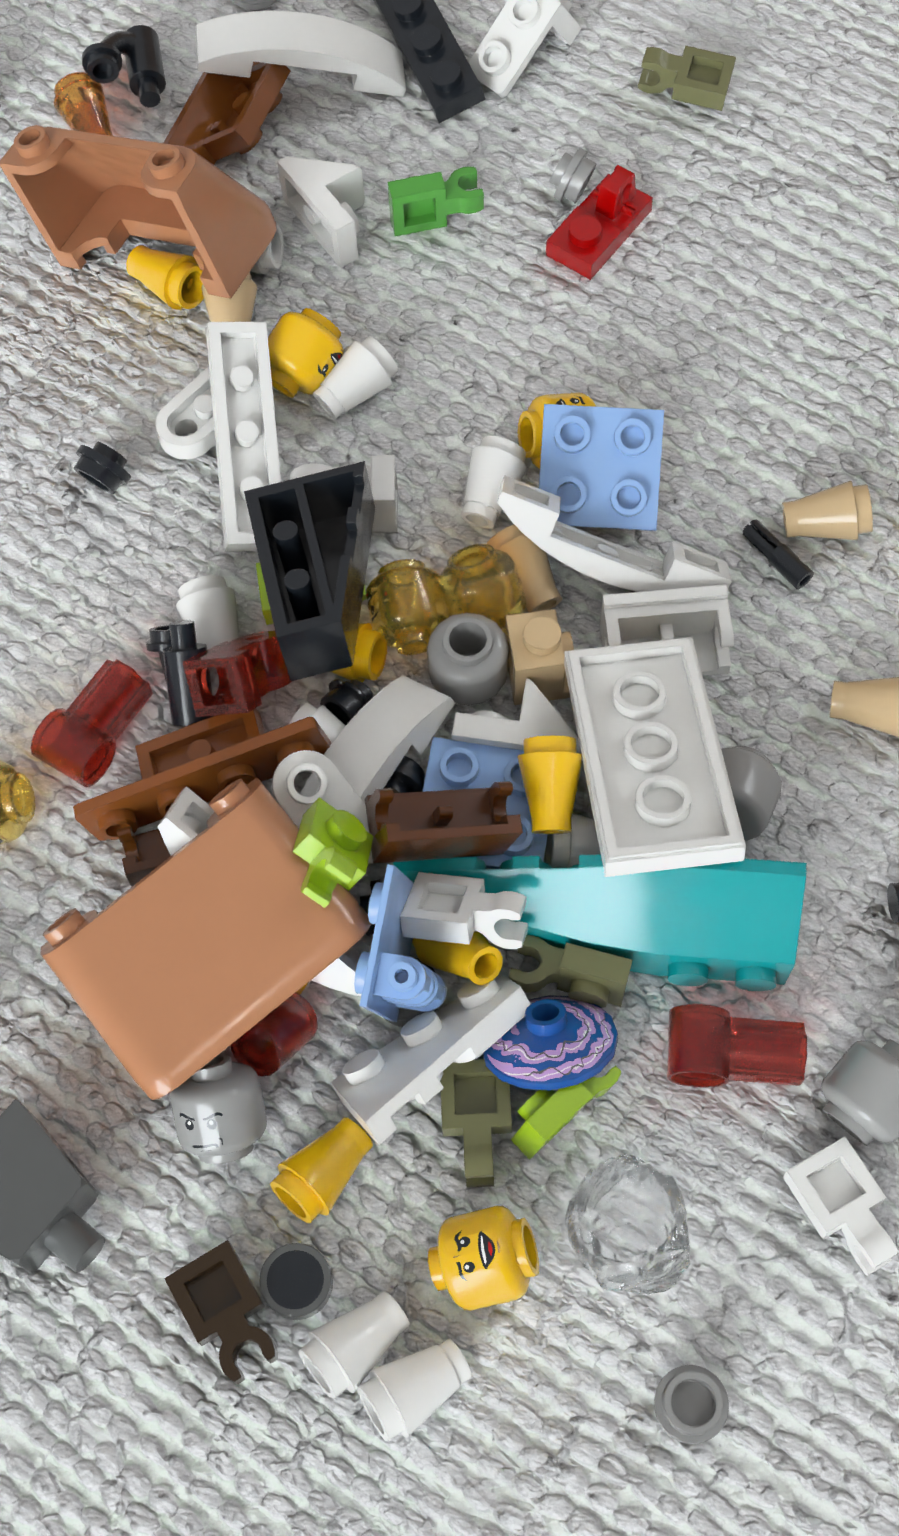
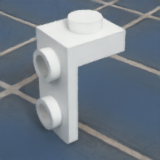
[468,0,582,98]

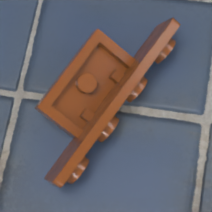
[163,62,291,165]
[73,702,331,841]

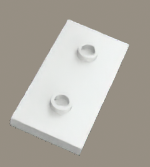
[564,637,746,877]

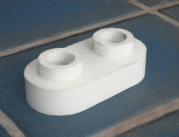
[155,367,216,459]
[272,750,372,864]

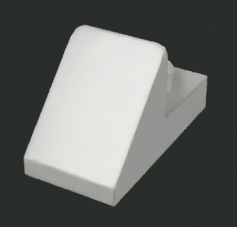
[277,156,365,268]
[452,678,580,753]

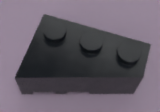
[244,461,375,681]

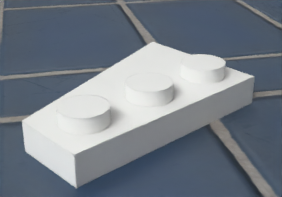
[330,973,530,1145]

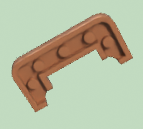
[0,125,277,299]
[40,777,371,1100]

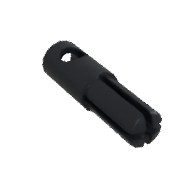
[743,519,814,589]

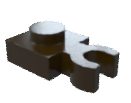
[164,1240,278,1384]

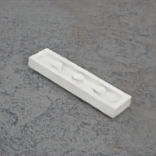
[206,322,281,552]

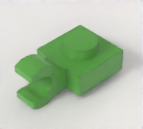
[387,167,484,237]

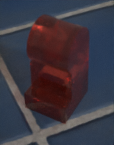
[183,630,292,717]

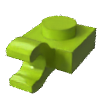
[293,797,374,908]
[511,1065,621,1160]

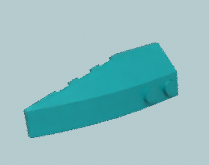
[393,854,807,991]

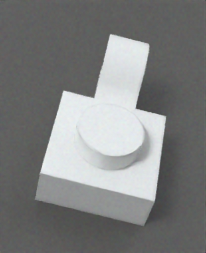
[400,872,528,949]
[783,1137,899,1276]

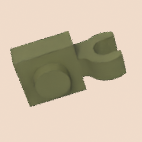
[637,45,736,111]
[509,935,632,1008]
[440,1059,512,1188]

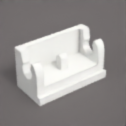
[599,584,734,676]

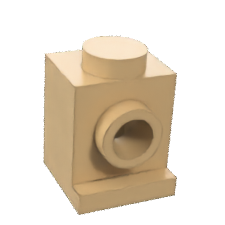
[505,609,574,705]

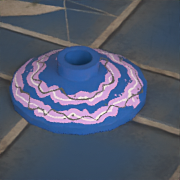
[483,995,618,1090]

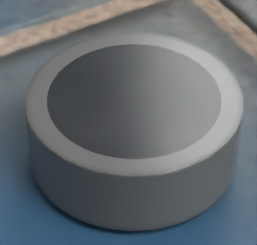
[259,1243,333,1320]

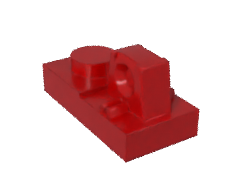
[546,165,653,280]

